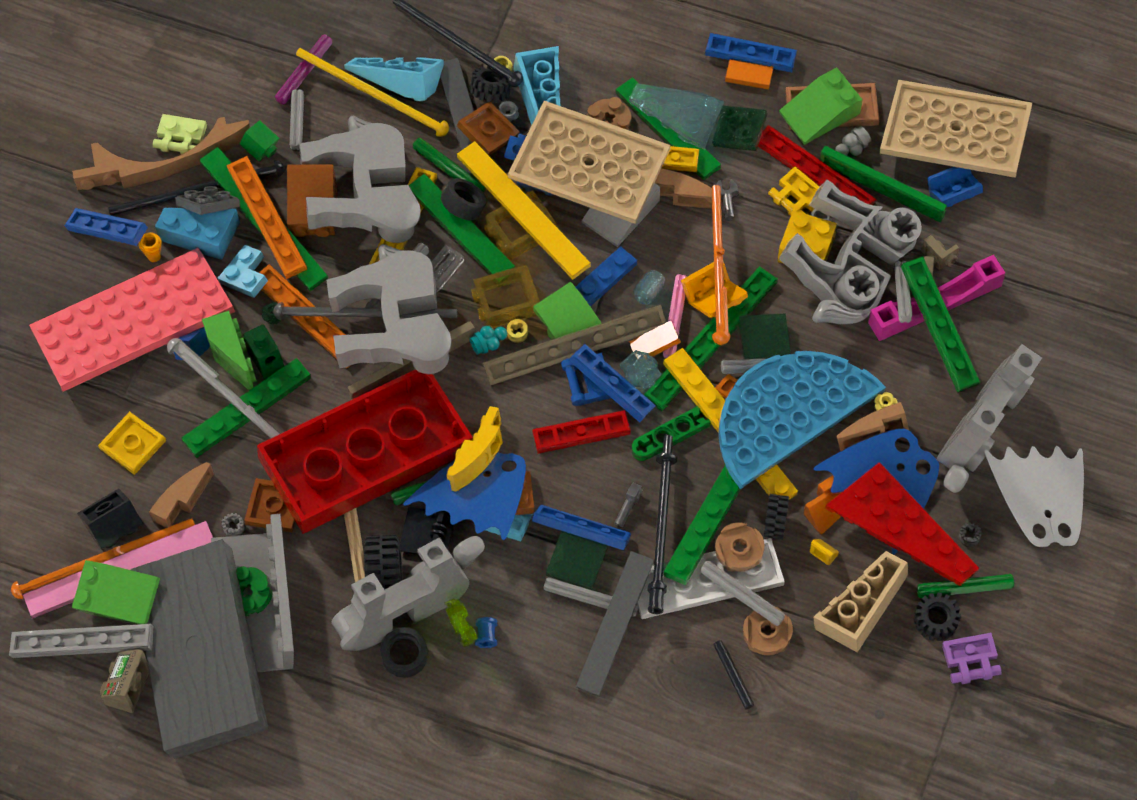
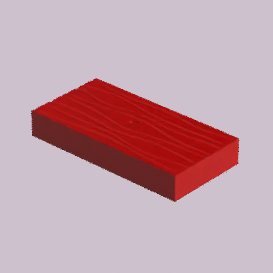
[257,369,473,534]

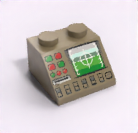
[100,649,149,713]

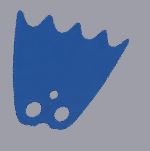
[814,429,939,555]
[404,452,526,540]

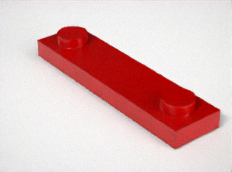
[532,410,630,454]

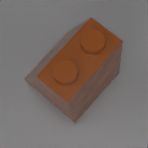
[287,164,338,237]

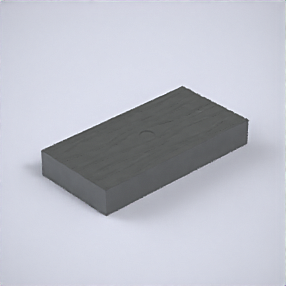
[131,539,268,759]

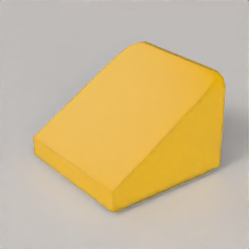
[810,539,839,565]

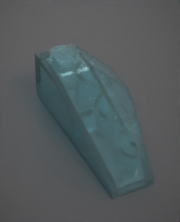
[629,83,724,150]

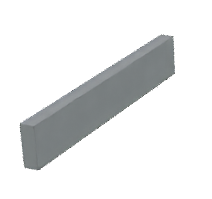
[9,624,154,658]

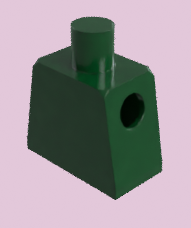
[243,324,284,380]

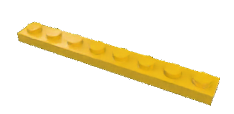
[663,348,798,500]

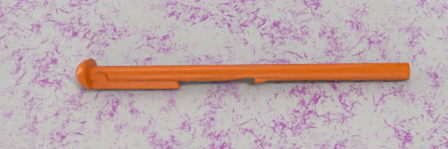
[712,185,730,345]
[11,518,195,599]

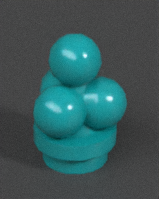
[469,326,508,355]

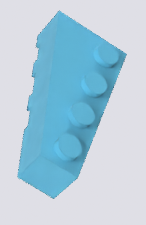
[513,46,560,126]

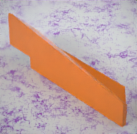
[804,475,841,534]

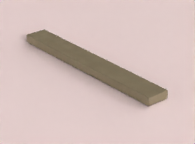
[483,304,666,386]

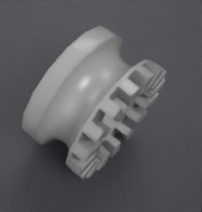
[222,513,245,536]

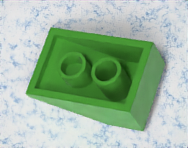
[779,67,863,145]
[72,560,160,624]

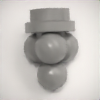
[835,126,871,156]

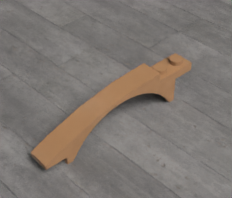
[72,117,250,190]

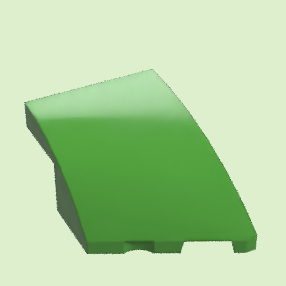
[533,282,601,340]

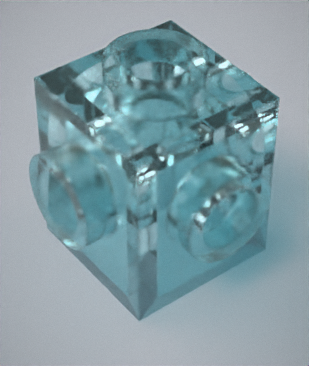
[619,350,662,389]

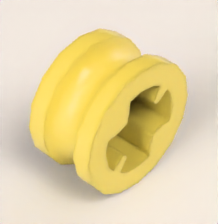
[507,319,528,343]

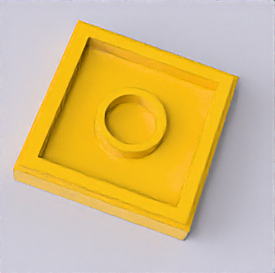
[98,411,166,475]

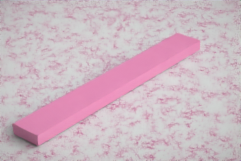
[23,521,213,619]

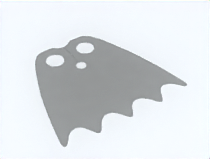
[984,446,1084,547]

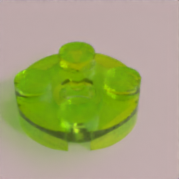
[444,598,478,647]

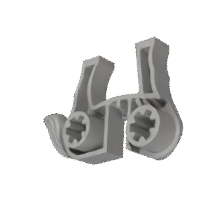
[300,116,420,243]
[779,180,922,324]
[327,244,452,374]
[936,344,1042,493]
[332,536,485,651]

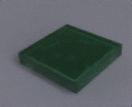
[712,105,767,151]
[738,313,791,359]
[546,531,608,590]

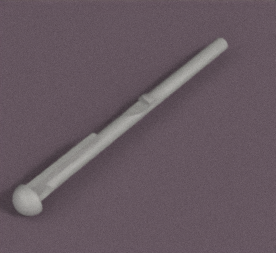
[167,338,280,438]

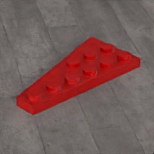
[825,462,979,586]

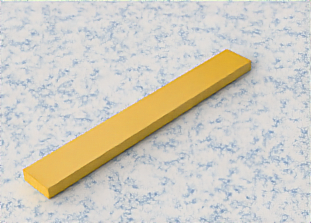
[457,141,591,280]

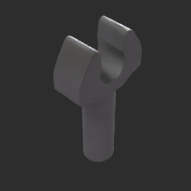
[716,179,738,220]
[614,482,643,527]

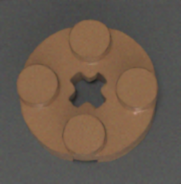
[587,97,631,130]
[715,523,765,572]
[743,606,793,655]

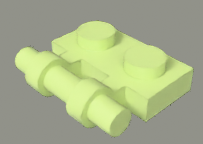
[153,114,207,155]

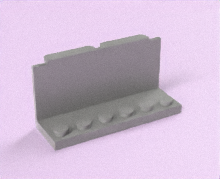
[211,514,294,672]

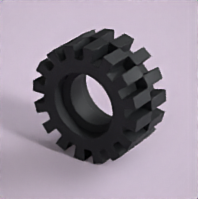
[470,66,511,102]
[764,494,789,540]
[914,593,961,641]

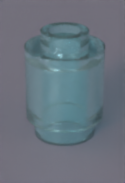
[633,270,665,305]

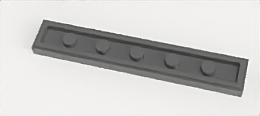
[440,58,474,176]
[576,551,654,697]

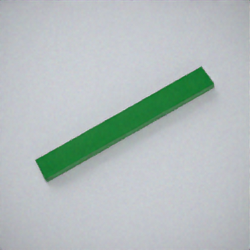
[200,147,328,291]
[644,266,778,412]

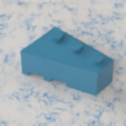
[155,208,240,260]

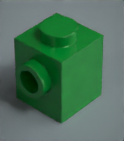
[240,120,279,162]

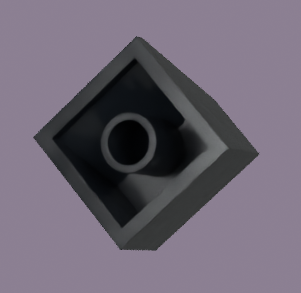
[77,488,143,549]

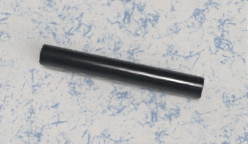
[713,640,754,710]

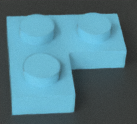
[217,245,268,298]

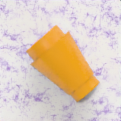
[139,232,162,262]

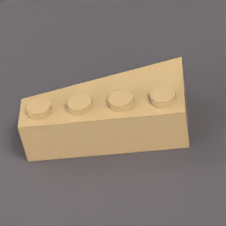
[813,551,908,652]

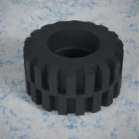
[364,535,403,590]

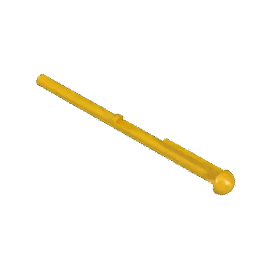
[296,48,449,137]

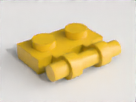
[768,167,819,216]

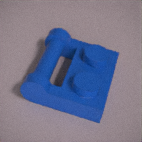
[561,353,611,406]

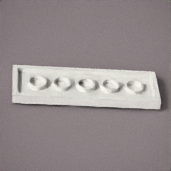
[637,538,784,619]

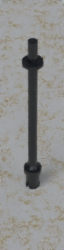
[647,435,677,614]

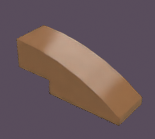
[655,169,712,209]
[837,402,909,451]
[149,462,214,528]

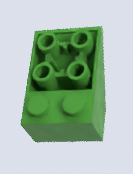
[202,311,257,390]

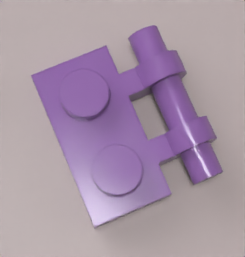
[942,633,1001,684]

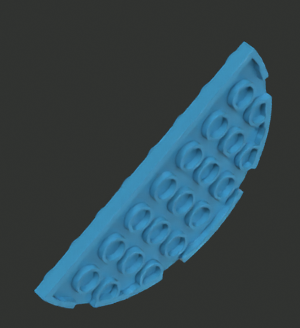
[719,351,886,489]

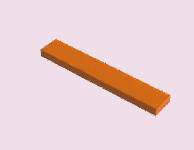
[227,156,307,279]
[259,264,351,369]

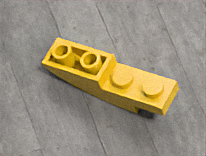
[447,406,503,492]

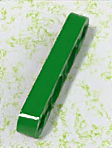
[632,406,712,461]

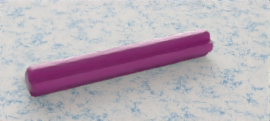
[275,34,332,105]

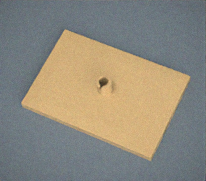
[880,80,1032,178]
[508,101,670,224]

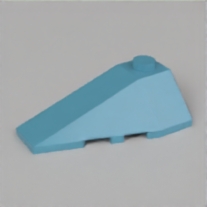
[344,58,444,101]

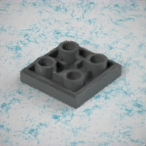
[175,186,240,215]

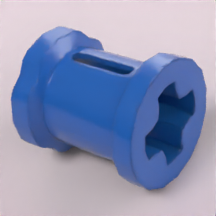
[475,617,498,648]

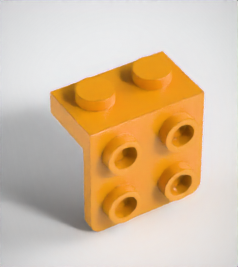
[680,261,748,317]

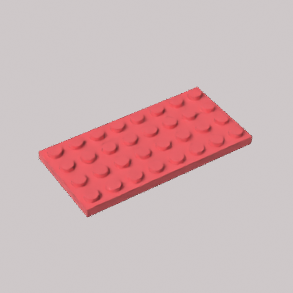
[29,248,235,392]

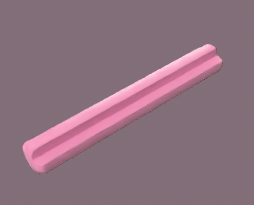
[663,274,687,358]

